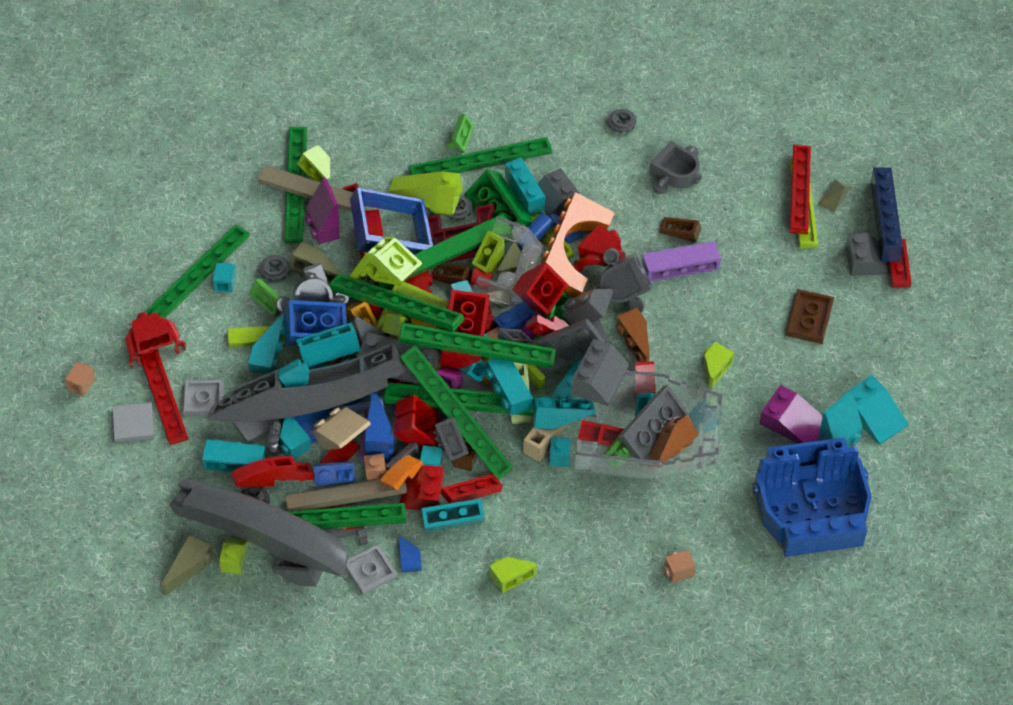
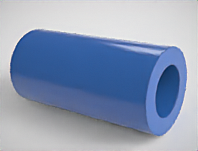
[516,212,555,252]

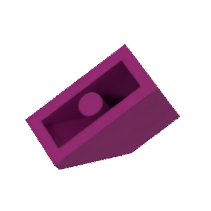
[437,367,463,389]

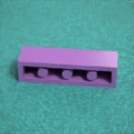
[642,241,721,281]

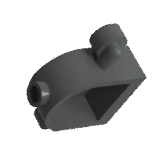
[649,141,702,194]
[597,248,652,313]
[276,273,349,312]

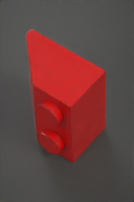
[512,262,568,315]
[400,465,444,510]

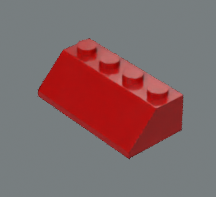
[441,289,490,369]

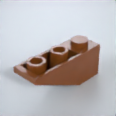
[615,308,650,362]
[646,415,699,468]

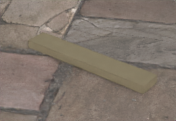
[258,165,353,212]
[286,479,407,512]

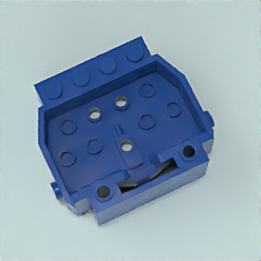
[752,437,872,557]

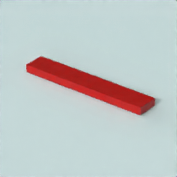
[789,145,811,235]
[139,349,188,445]

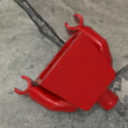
[573,225,625,273]
[125,312,186,368]

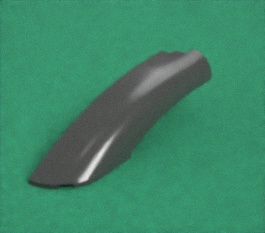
[207,342,406,422]
[169,478,347,577]

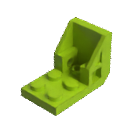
[349,236,422,286]

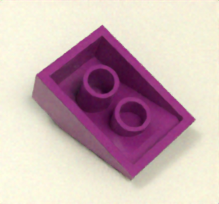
[305,177,340,244]
[759,385,822,444]

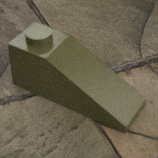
[289,242,344,284]
[161,536,213,595]

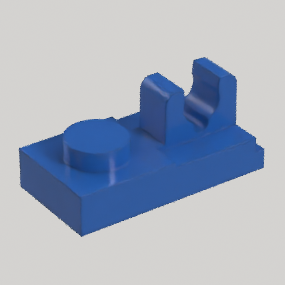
[314,461,355,485]

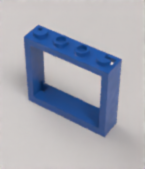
[350,188,433,255]

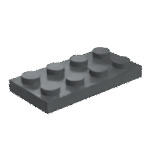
[525,318,605,375]
[357,332,440,386]
[619,385,690,466]

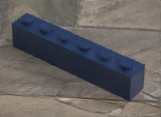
[871,167,903,262]

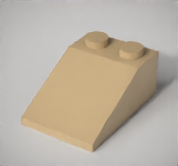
[311,407,371,450]

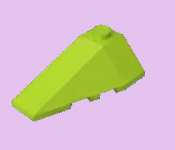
[388,171,463,216]

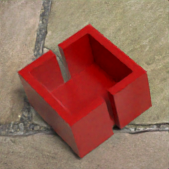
[394,395,439,452]

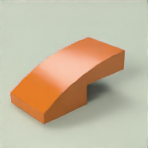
[380,455,423,491]

